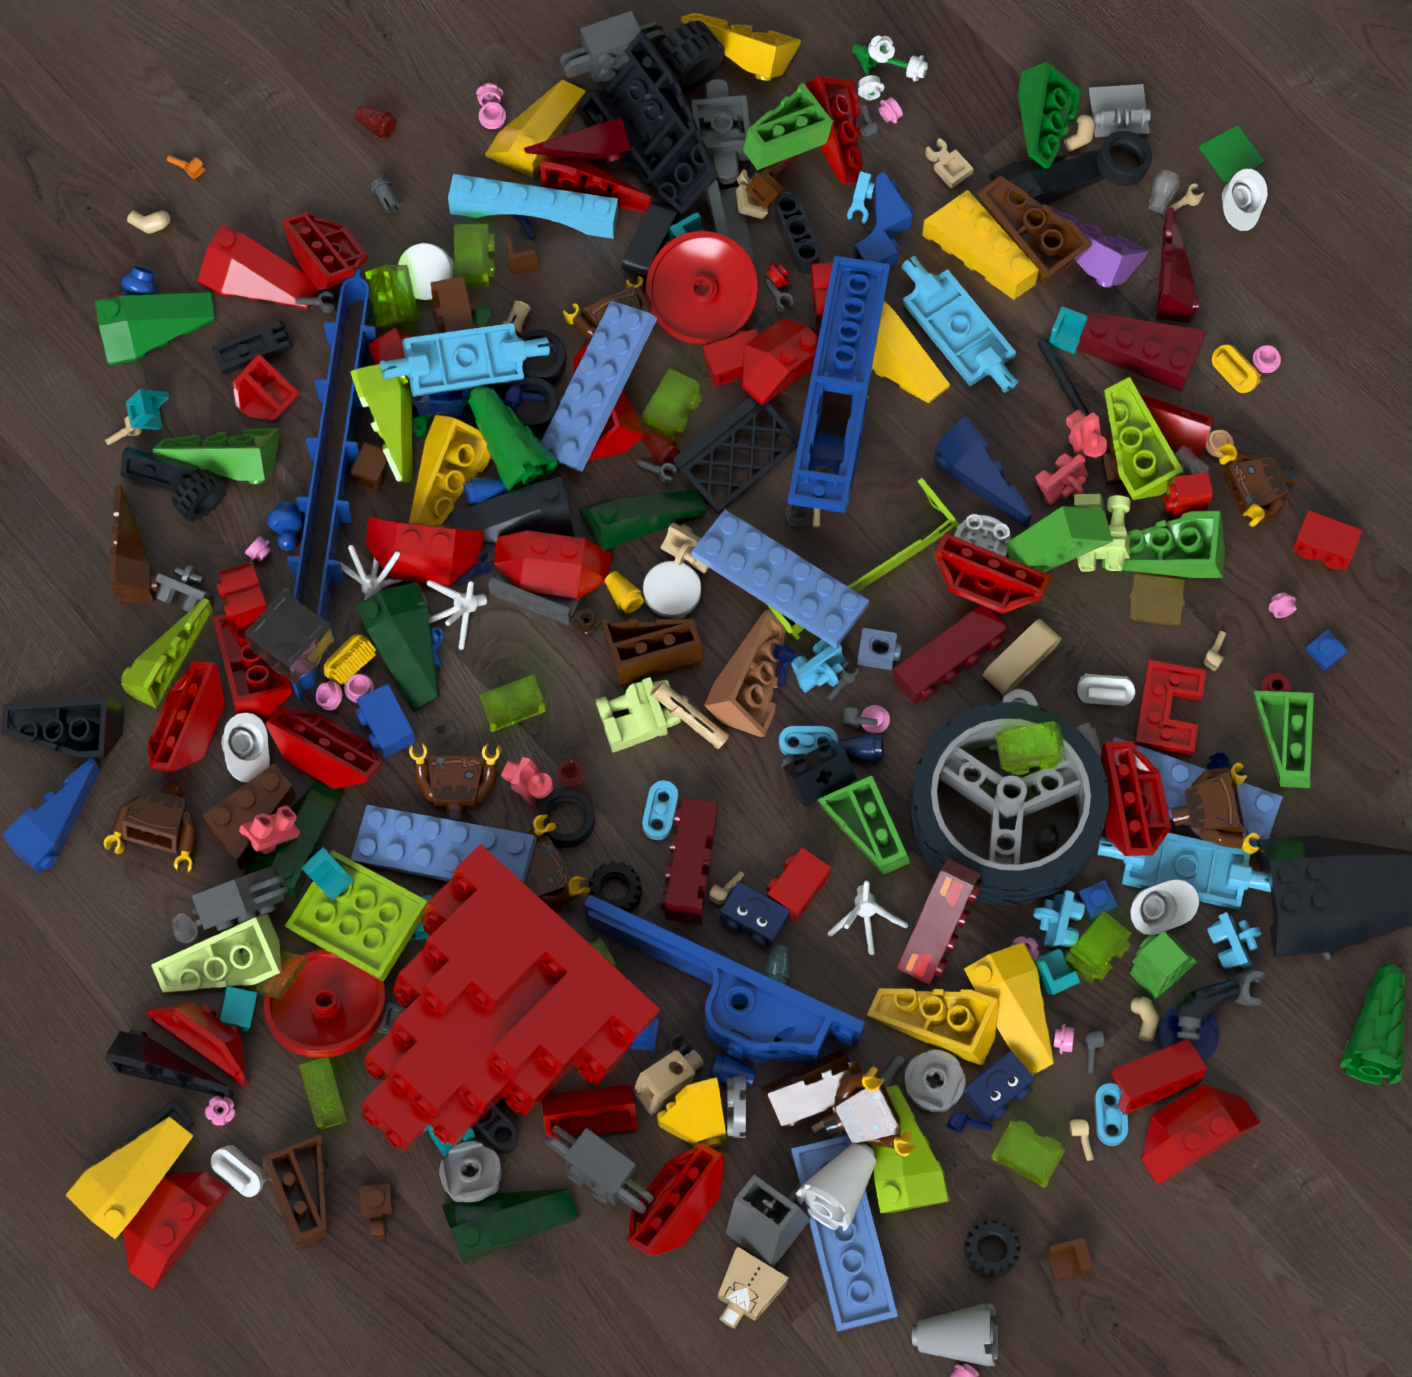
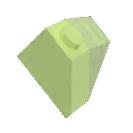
[151,914,282,992]

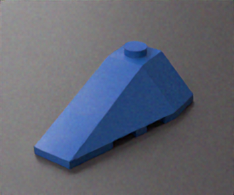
[2,758,100,875]

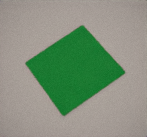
[1198,125,1264,183]

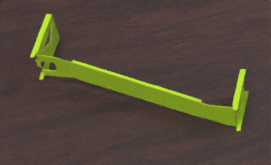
[768,478,960,640]

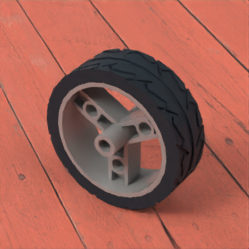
[909,702,1109,905]

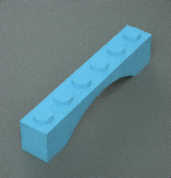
[448,174,619,239]

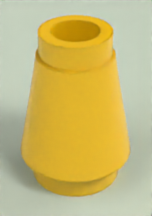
[604,571,644,614]

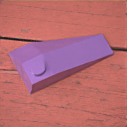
[1045,204,1149,288]

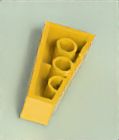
[922,190,1039,300]

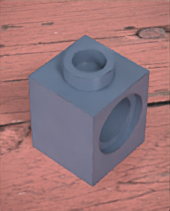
[857,628,902,670]

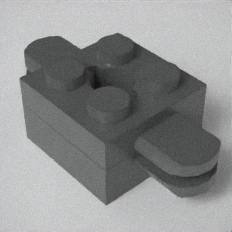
[560,10,666,83]
[691,79,750,184]
[190,866,289,931]
[544,1126,654,1214]

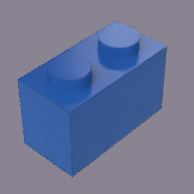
[355,684,416,758]

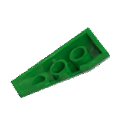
[1018,62,1081,169]
[95,292,216,366]

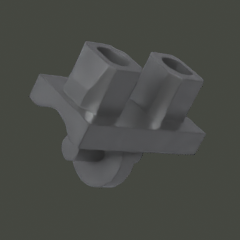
[155,563,213,612]

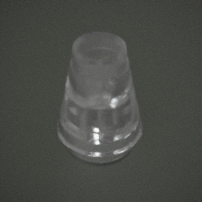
[1148,169,1180,213]

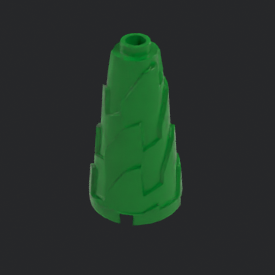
[468,385,558,492]
[1340,964,1406,1085]

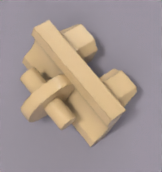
[661,523,709,574]

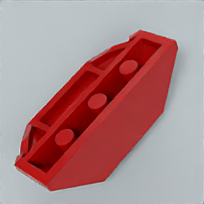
[281,212,369,290]
[742,318,820,406]
[365,517,484,586]
[493,531,612,601]
[934,532,1052,614]
[148,661,225,772]
[266,706,382,789]
[1100,741,1171,856]
[145,1001,249,1089]
[1141,1084,1260,1186]
[627,1143,725,1257]
[123,1171,231,1290]

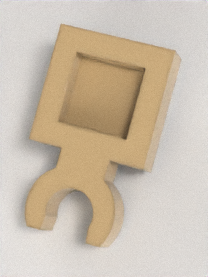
[925,138,973,189]
[736,169,768,219]

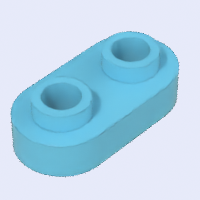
[779,726,838,758]
[642,781,678,840]
[1094,1083,1128,1146]

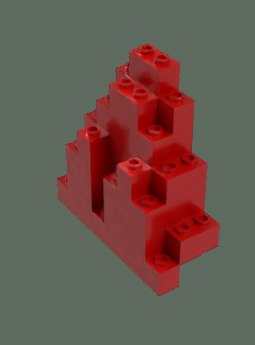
[360,844,661,1152]

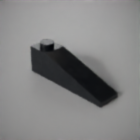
[989,150,1105,205]
[451,477,575,544]

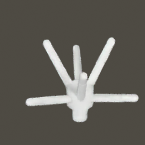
[340,545,403,600]
[427,580,487,650]
[828,881,908,955]

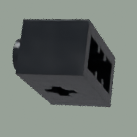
[783,739,856,807]

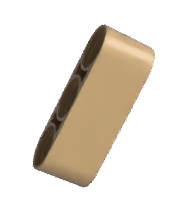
[982,619,1062,696]

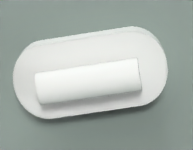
[1077,673,1135,706]
[211,1145,267,1197]

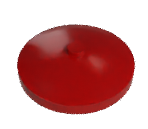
[646,231,759,345]
[264,949,387,1058]

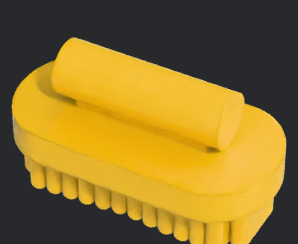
[1212,344,1261,393]
[324,634,376,684]

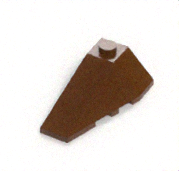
[978,176,1092,287]
[110,485,159,603]

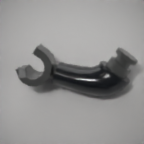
[1174,970,1265,1040]

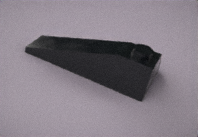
[2,698,125,759]
[105,1029,234,1099]

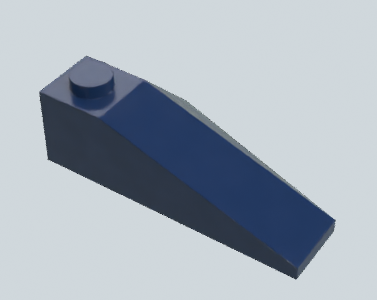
[934,415,1032,528]

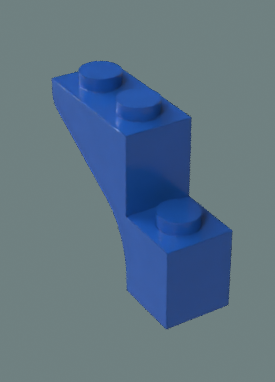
[854,172,914,267]

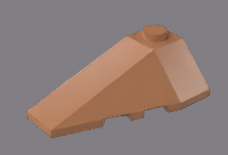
[704,610,786,737]

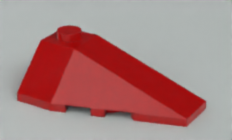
[795,77,862,185]
[540,156,651,213]
[197,224,321,309]
[573,342,645,461]

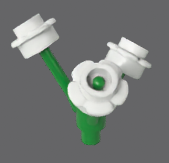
[852,35,928,100]

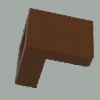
[745,163,784,209]
[505,234,539,274]
[350,442,388,493]
[1046,1237,1093,1281]

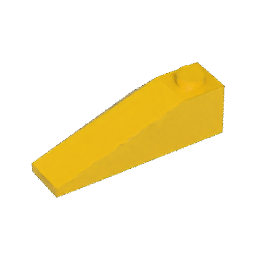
[872,300,950,404]
[409,415,491,525]

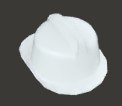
[1222,169,1268,231]
[221,713,270,783]
[1130,879,1199,935]

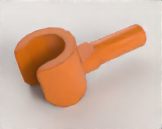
[167,155,205,179]

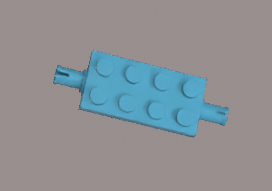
[901,256,1018,393]
[380,323,550,397]
[1097,833,1271,910]

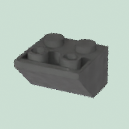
[725,1174,810,1268]

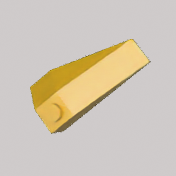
[681,13,801,81]
[485,79,586,179]
[964,942,1055,1076]
[867,988,999,1066]
[657,1077,726,1148]
[65,1116,194,1239]

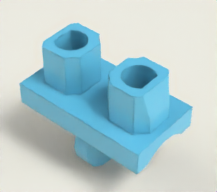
[791,640,846,693]
[1033,890,1085,949]
[1207,912,1261,970]

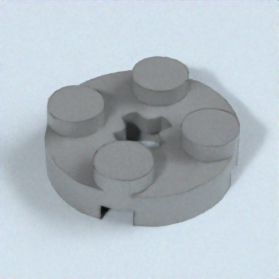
[904,1050,966,1112]
[727,1076,746,1138]
[439,1141,502,1203]

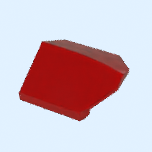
[232,354,300,421]

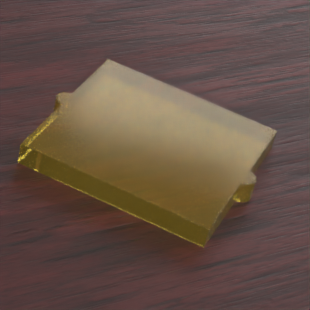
[1128,574,1185,626]
[242,950,308,999]

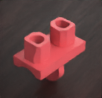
[1066,410,1107,458]
[1035,453,1088,506]
[501,757,554,807]
[239,806,300,854]

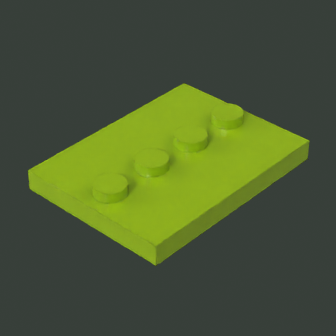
[285,850,428,982]

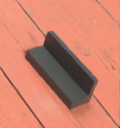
[706,180,754,262]
[488,571,581,626]

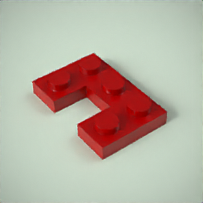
[1134,660,1207,756]

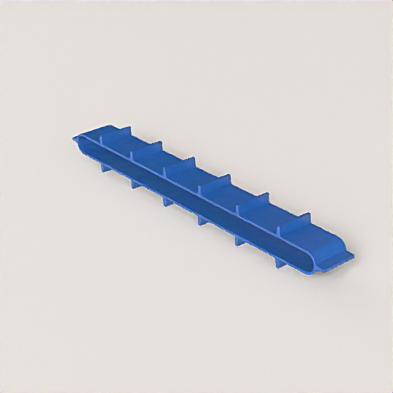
[278,268,377,701]

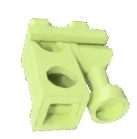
[1074,494,1131,572]
[595,677,681,753]

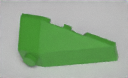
[152,428,280,484]
[1102,511,1225,578]

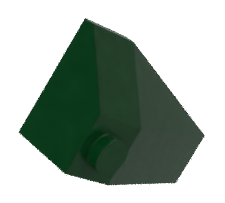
[579,489,708,551]
[356,582,440,711]
[243,781,343,899]
[442,1189,579,1264]

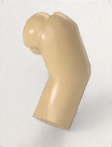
[1064,115,1096,152]
[127,210,171,234]
[1131,996,1159,1042]

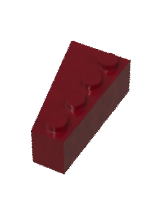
[1077,312,1207,392]
[661,798,718,924]

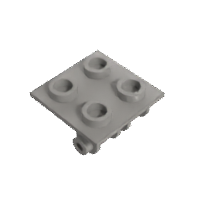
[1089,84,1150,137]

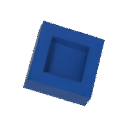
[1305,630,1347,672]
[1077,880,1118,921]
[629,1019,659,1051]

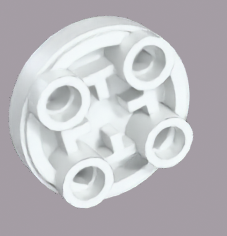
[397,243,454,300]
[954,514,1011,558]
[643,561,701,619]

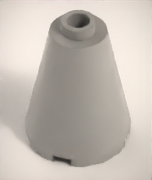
[912,1303,998,1367]

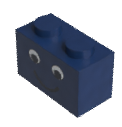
[720,881,790,948]
[962,1051,1035,1123]

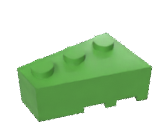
[743,83,833,170]
[1006,506,1113,572]
[1254,691,1314,788]
[817,776,910,875]
[1130,931,1198,1000]

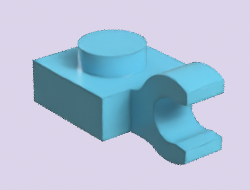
[847,171,875,224]

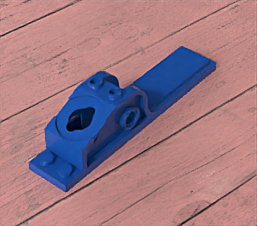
[788,256,890,513]
[584,894,865,1064]

